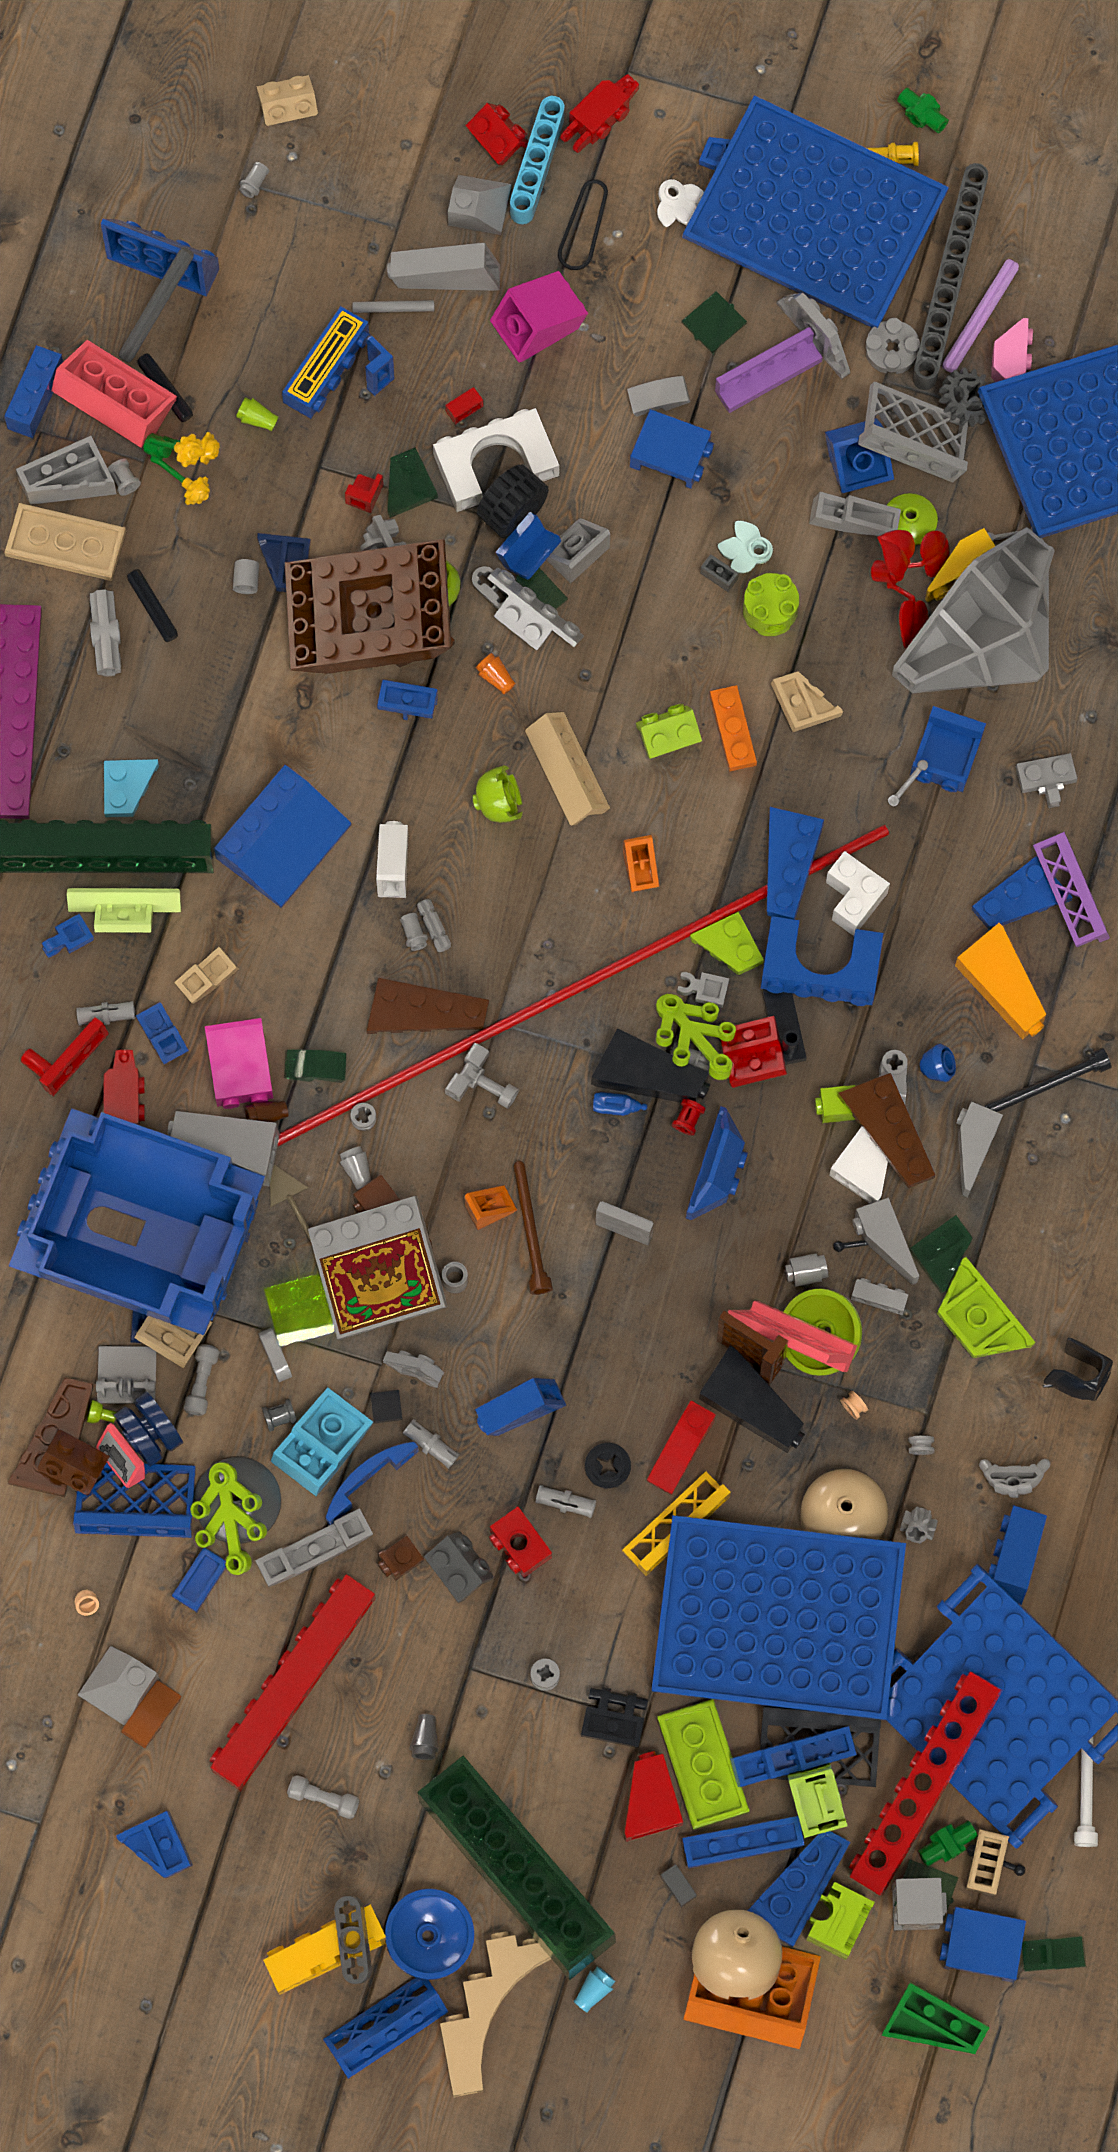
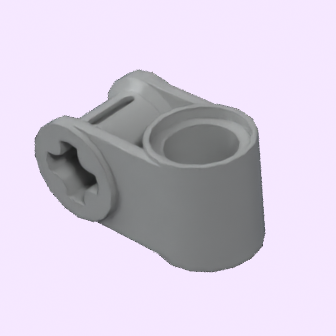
[879,1050,908,1104]

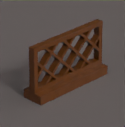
[717,1311,788,1386]

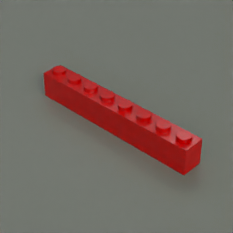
[210,1574,376,1791]

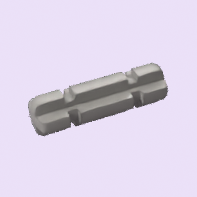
[417,899,451,952]

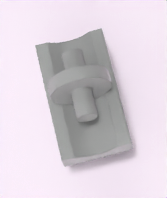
[360,515,406,551]

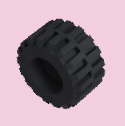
[477,464,549,538]

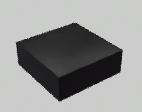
[370,1390,403,1424]

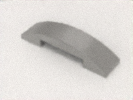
[255,1508,373,1587]

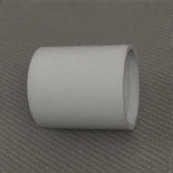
[233,559,259,594]
[442,1262,468,1293]

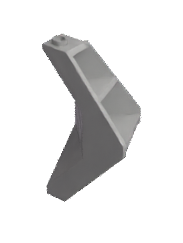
[892,527,1055,693]

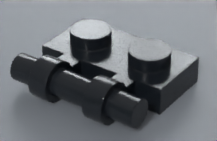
[581,1687,648,1748]

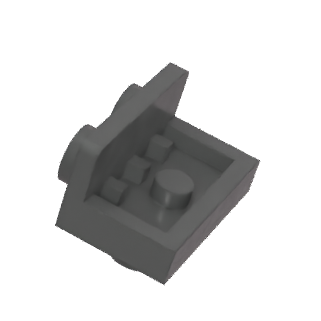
[424,1532,494,1603]

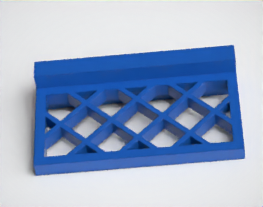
[73,1463,196,1538]

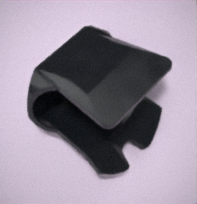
[1043,1338,1113,1401]

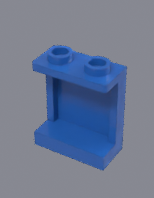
[630,409,714,489]
[910,706,986,792]
[939,1907,1026,1983]

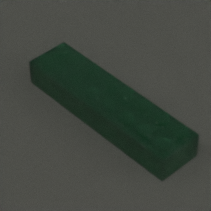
[0,820,214,873]
[417,1755,616,1980]

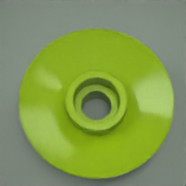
[887,493,938,545]

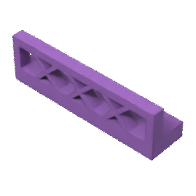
[715,327,823,413]
[1033,832,1110,947]

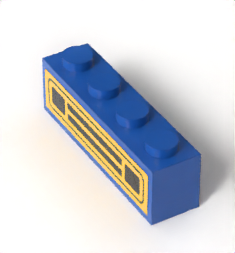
[282,306,370,419]

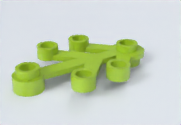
[656,994,736,1080]
[190,1462,267,1575]

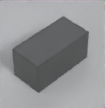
[700,554,739,592]
[660,1864,697,1907]

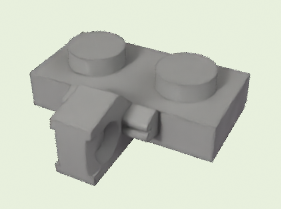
[1016,753,1077,808]
[383,1350,444,1388]

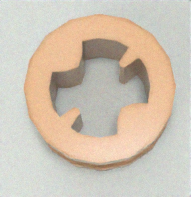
[840,1390,868,1420]

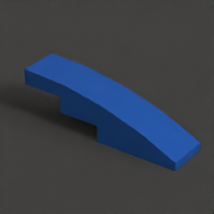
[730,1726,857,1787]

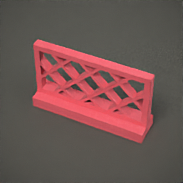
[728,1301,858,1372]

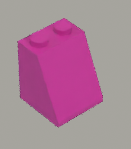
[490,271,588,363]
[205,1018,273,1109]

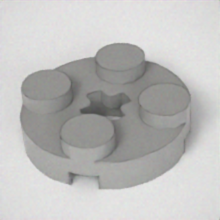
[865,318,920,374]

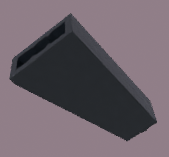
[591,1028,711,1103]
[699,1346,805,1453]

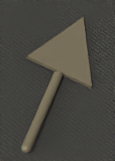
[270,1165,311,1242]

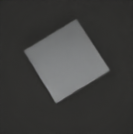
[596,1201,654,1246]

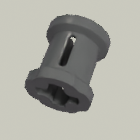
[262,1399,297,1432]

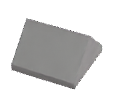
[546,518,610,584]

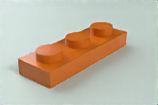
[710,685,757,772]

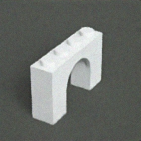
[433,408,559,512]

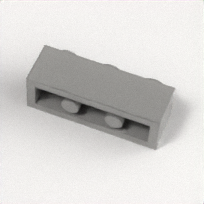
[851,1278,908,1315]

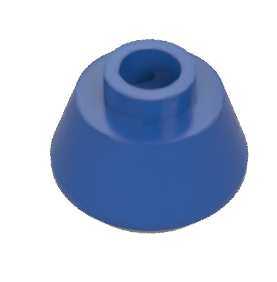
[920,1044,956,1082]

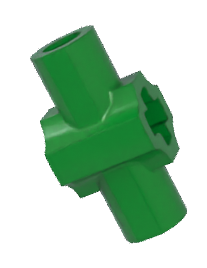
[897,88,949,134]
[917,1820,978,1867]

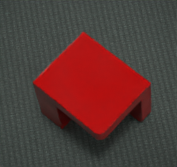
[345,474,384,513]

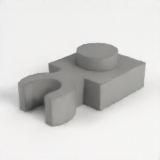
[677,972,729,1008]

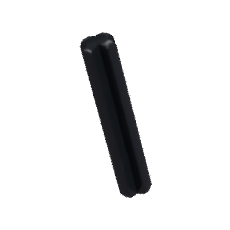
[137,353,193,422]
[127,569,178,642]

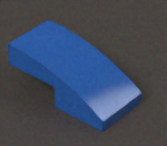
[135,1002,189,1064]

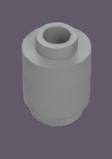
[785,1253,828,1287]

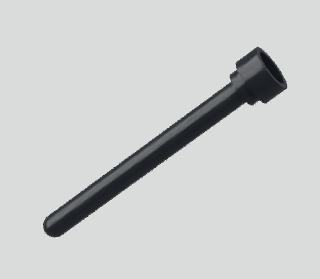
[984,1048,1112,1112]

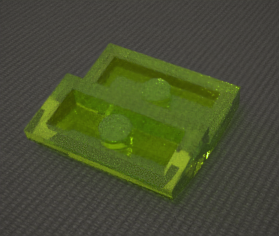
[264,1274,335,1347]

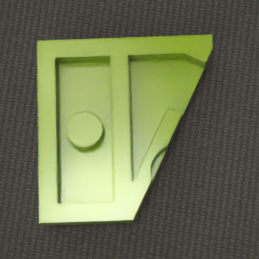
[690,912,764,975]

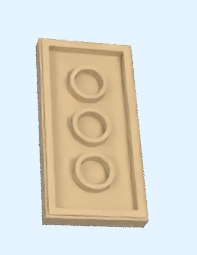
[5,503,126,581]

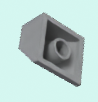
[448,175,512,235]
[78,1646,159,1726]

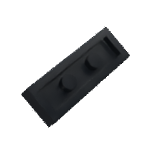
[761,989,807,1065]

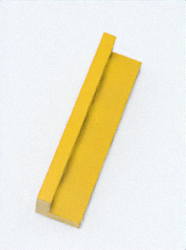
[622,1471,731,1576]

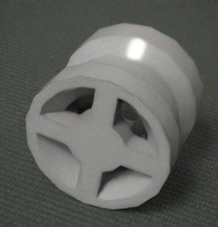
[531,1659,560,1691]

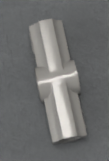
[90,590,121,677]

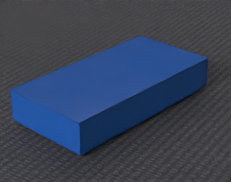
[172,1548,226,1613]

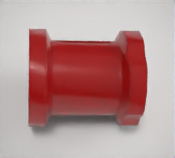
[671,1099,706,1136]

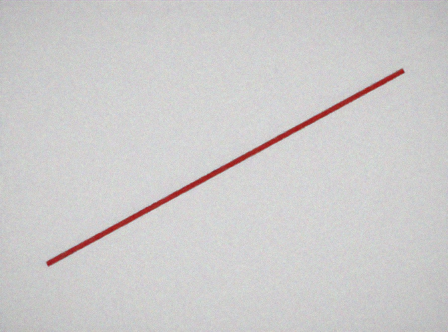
[277,825,889,1147]

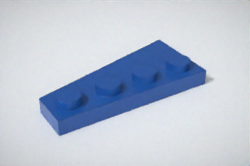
[767,807,824,920]
[747,1831,850,1947]

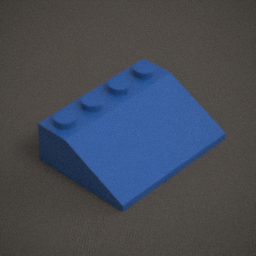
[101,219,219,297]
[214,765,352,908]

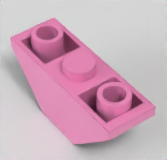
[991,318,1033,382]

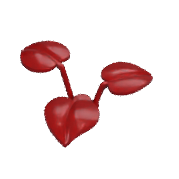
[871,530,950,648]

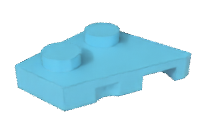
[104,759,159,817]

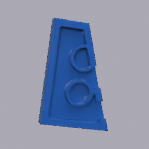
[971,856,1073,930]

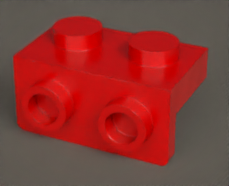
[465,103,529,166]

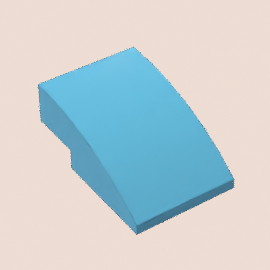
[271,1388,373,1496]

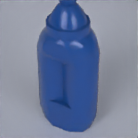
[593,1092,647,1116]

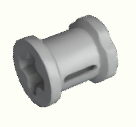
[108,459,141,496]

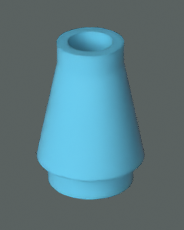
[574,1966,616,2013]

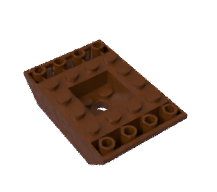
[285,539,451,674]

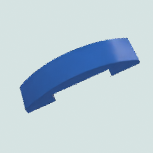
[326,1442,419,1526]

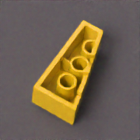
[263,1904,387,1995]

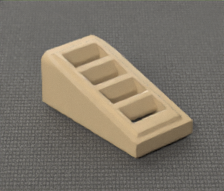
[966,1829,1009,1896]

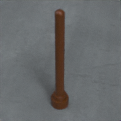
[514,1161,553,1295]

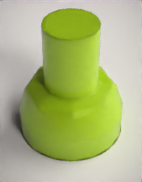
[86,1400,116,1424]

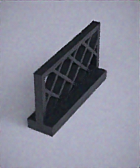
[760,1706,881,1787]

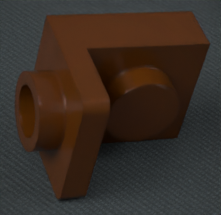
[377,1536,424,1581]

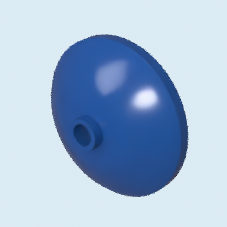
[385,1889,474,1980]

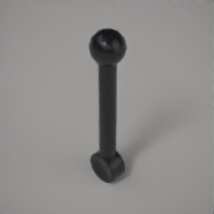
[833,1240,869,1252]
[967,1845,1026,1876]

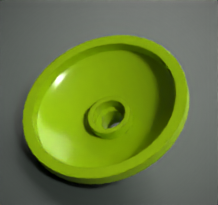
[784,1289,862,1376]

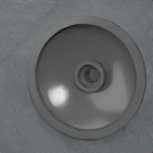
[194,1457,281,1544]

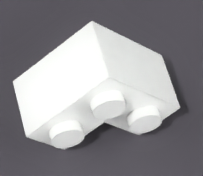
[826,851,890,936]

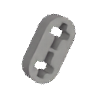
[472,566,507,609]
[258,1328,292,1382]

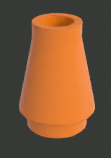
[476,653,516,695]

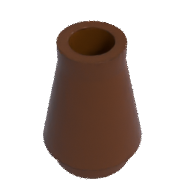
[245,1101,289,1123]

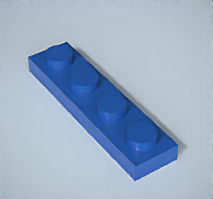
[682,1816,804,1869]

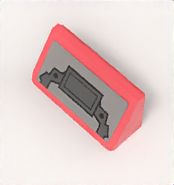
[96,1423,145,1488]

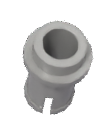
[239,162,269,198]
[400,913,428,951]

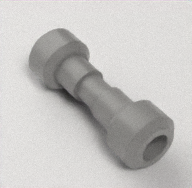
[183,1344,220,1416]
[287,1775,360,1819]

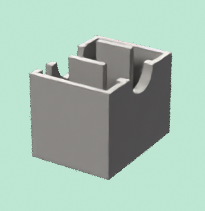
[892,1878,947,1931]

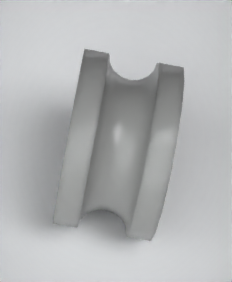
[351,1103,376,1131]
[908,1436,935,1455]

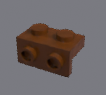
[38,1429,110,1496]

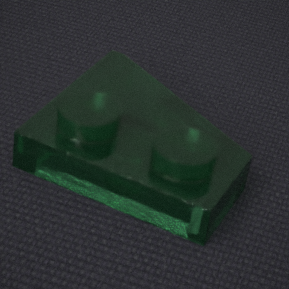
[388,447,438,518]
[909,1215,973,1293]

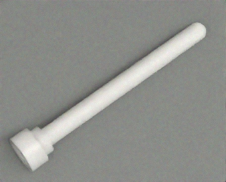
[1074,1737,1098,1847]

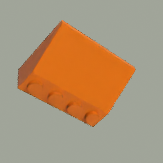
[683,1946,821,2049]

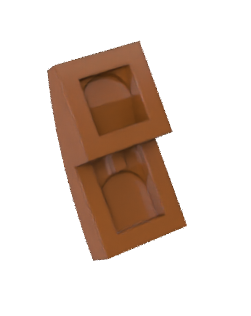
[121,1680,182,1749]

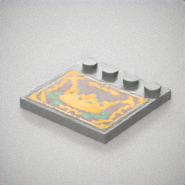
[308,1196,448,1340]

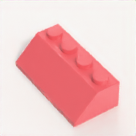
[51,340,177,448]

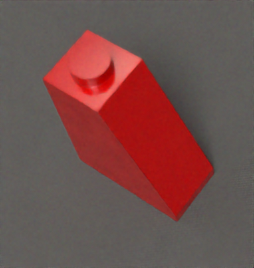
[624,1751,683,1842]

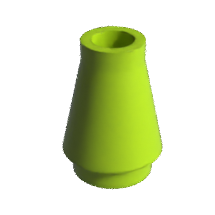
[236,397,279,431]

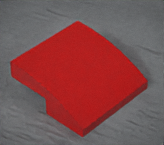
[721,1016,787,1088]

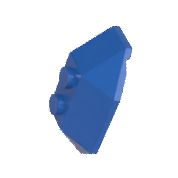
[686,1106,748,1220]

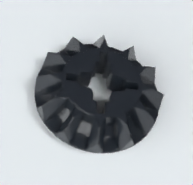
[585,1443,631,1490]

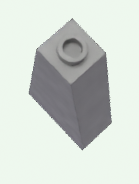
[387,243,500,291]
[168,1111,280,1186]

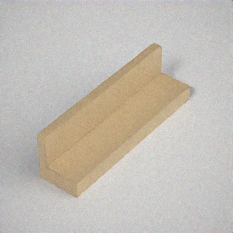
[525,712,610,825]

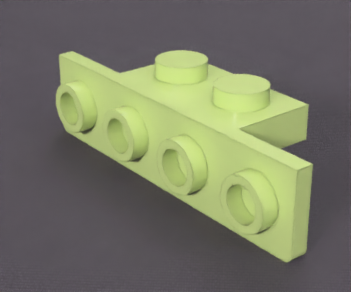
[67,888,181,932]

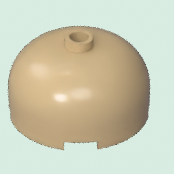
[800,1469,888,1540]
[691,1910,782,2000]

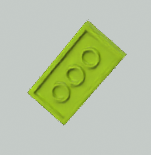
[657,1699,750,1830]

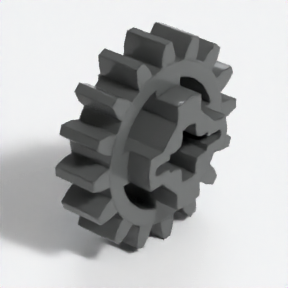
[939,367,993,427]

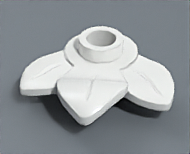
[657,179,704,227]

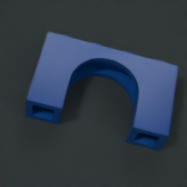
[761,916,883,1006]

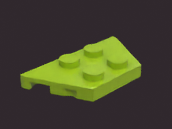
[937,1257,1036,1358]

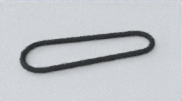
[558,179,608,270]

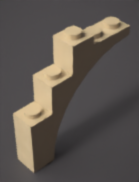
[440,1932,578,2098]

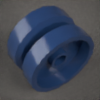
[113,1391,183,1467]

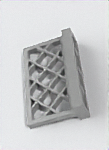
[858,381,968,483]

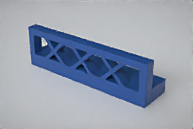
[323,1978,448,2079]

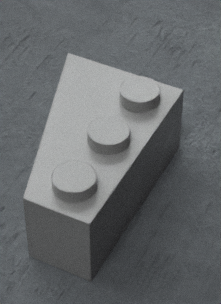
[16,436,117,505]

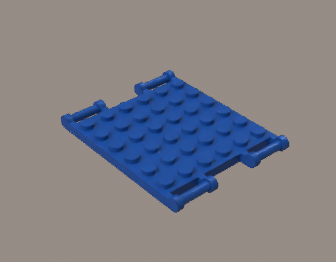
[886,1564,1118,1849]

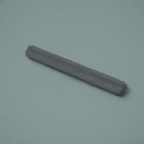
[119,247,194,362]

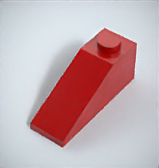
[647,1401,716,1495]

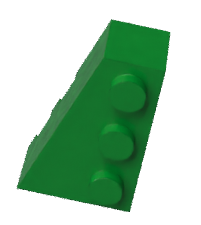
[881,1981,990,2054]

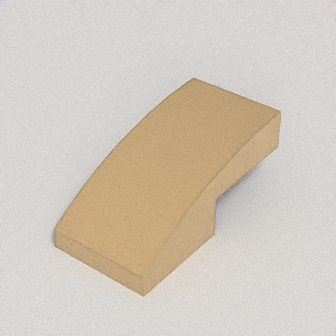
[174,947,239,1004]

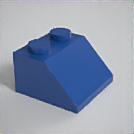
[825,418,894,493]

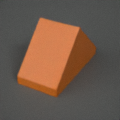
[623,835,659,892]
[464,1185,517,1230]

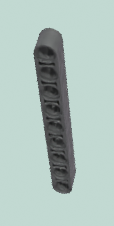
[913,163,988,390]

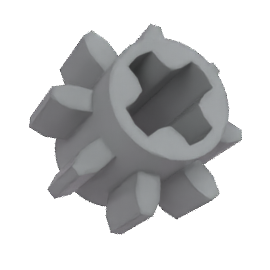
[900,1507,938,1544]

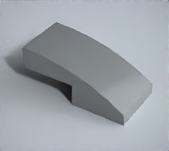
[627,376,690,417]

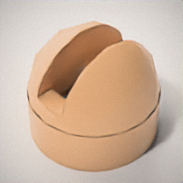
[74,1589,99,1616]

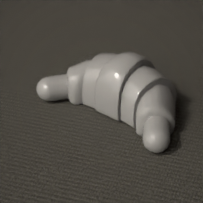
[979,1459,1051,1498]

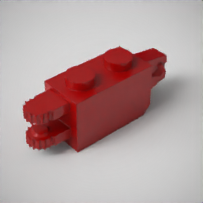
[560,74,639,153]
[104,1050,145,1125]

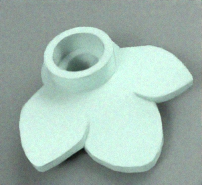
[718,521,773,573]

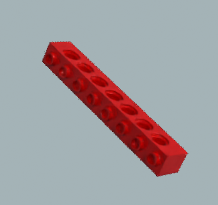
[849,1671,1003,1896]

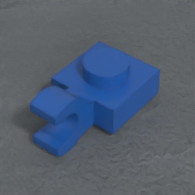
[42,914,94,958]

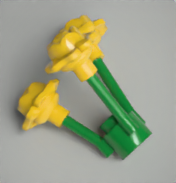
[144,432,220,505]

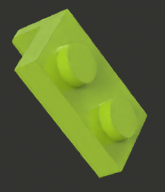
[636,704,702,759]

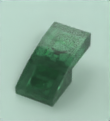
[284,1049,346,1083]
[1022,1936,1087,1972]

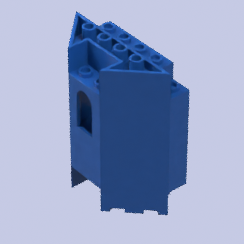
[9,1108,265,1335]

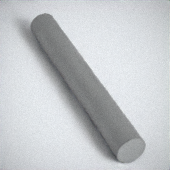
[353,300,434,313]

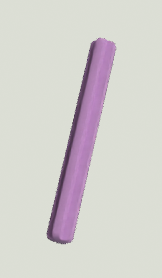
[942,259,1019,373]

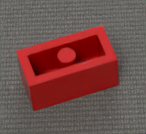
[445,387,483,425]

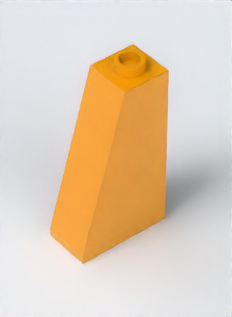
[955,923,1046,1040]

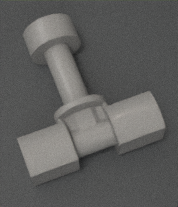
[445,1043,519,1109]

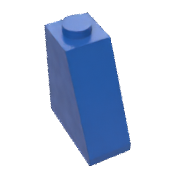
[475,1378,566,1436]

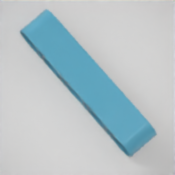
[510,96,564,224]

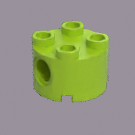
[743,573,799,636]

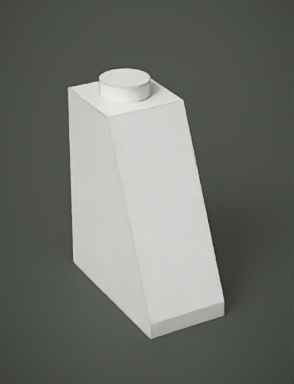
[376,821,408,898]
[829,1126,888,1204]

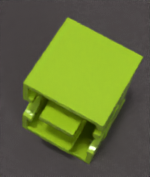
[787,1763,847,1838]
[806,1882,875,1960]

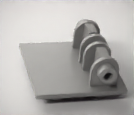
[96,1346,157,1404]

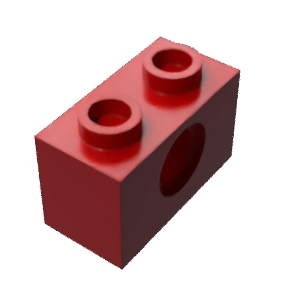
[489,1507,552,1578]

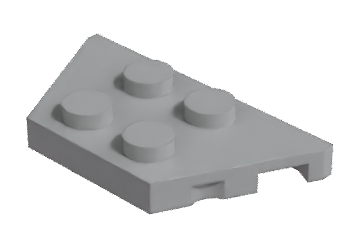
[776,293,850,379]

